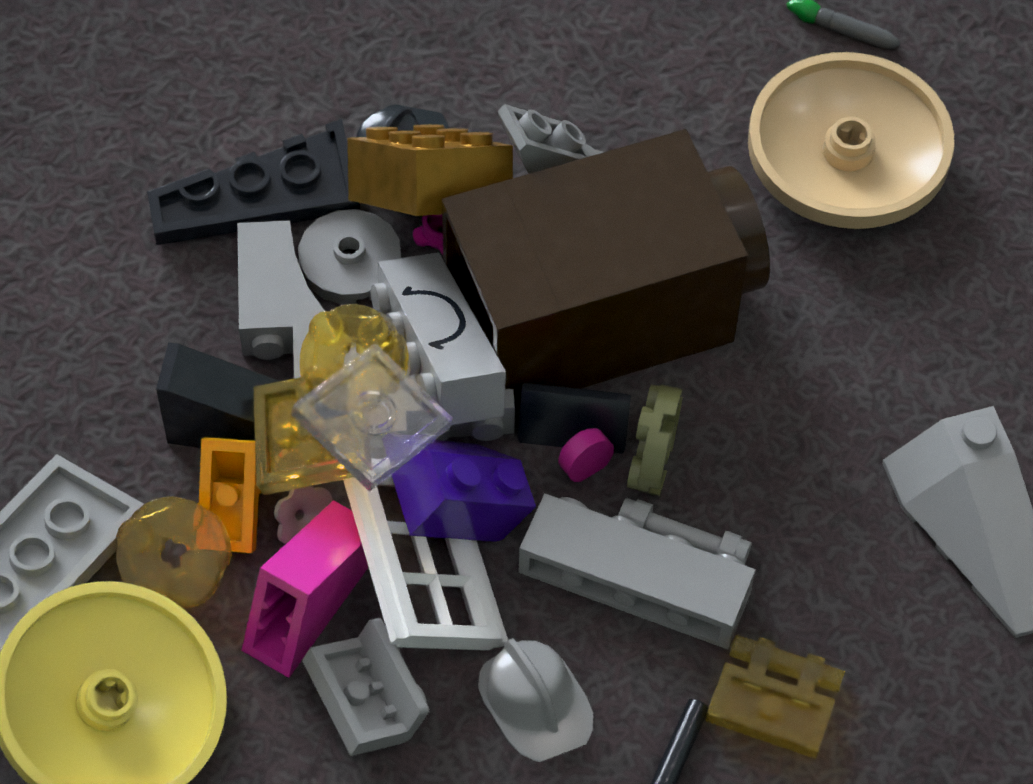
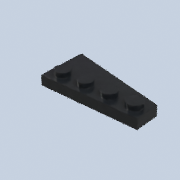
[147,119,360,245]

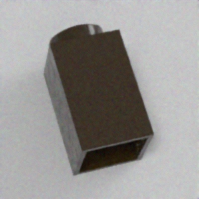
[442,129,770,409]

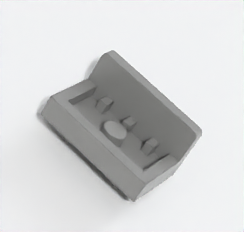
[302,618,429,756]

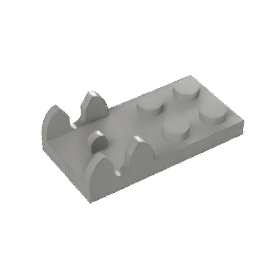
[0,454,146,651]

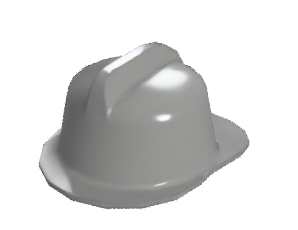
[478,638,593,762]

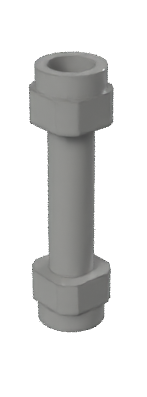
[618,498,752,564]

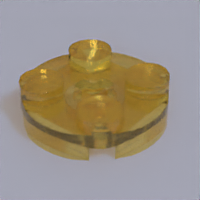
[299,304,409,416]
[116,496,231,609]

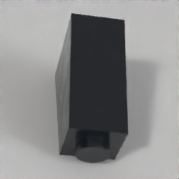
[156,342,313,462]

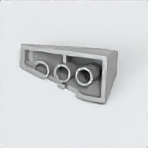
[882,406,1033,638]

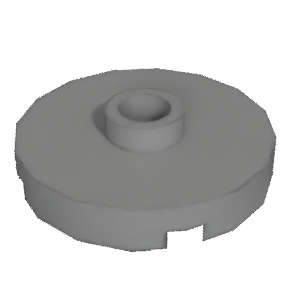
[298,209,401,305]

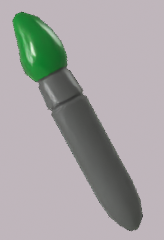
[786,0,900,49]

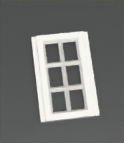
[340,459,508,650]

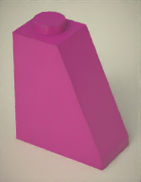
[241,500,368,678]

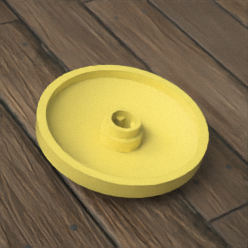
[0,581,227,784]

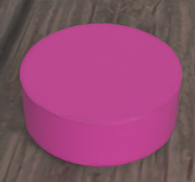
[558,428,614,482]

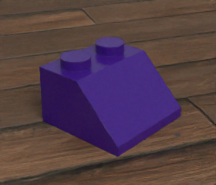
[381,435,536,542]

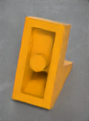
[197,437,267,553]

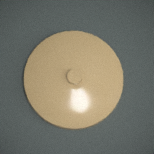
[748,52,954,229]

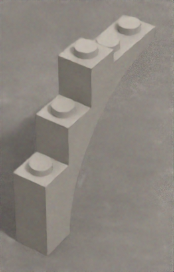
[237,221,515,462]

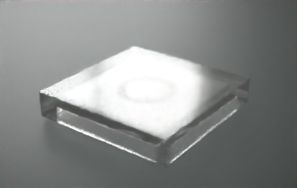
[291,343,453,492]

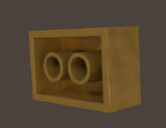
[347,125,513,216]

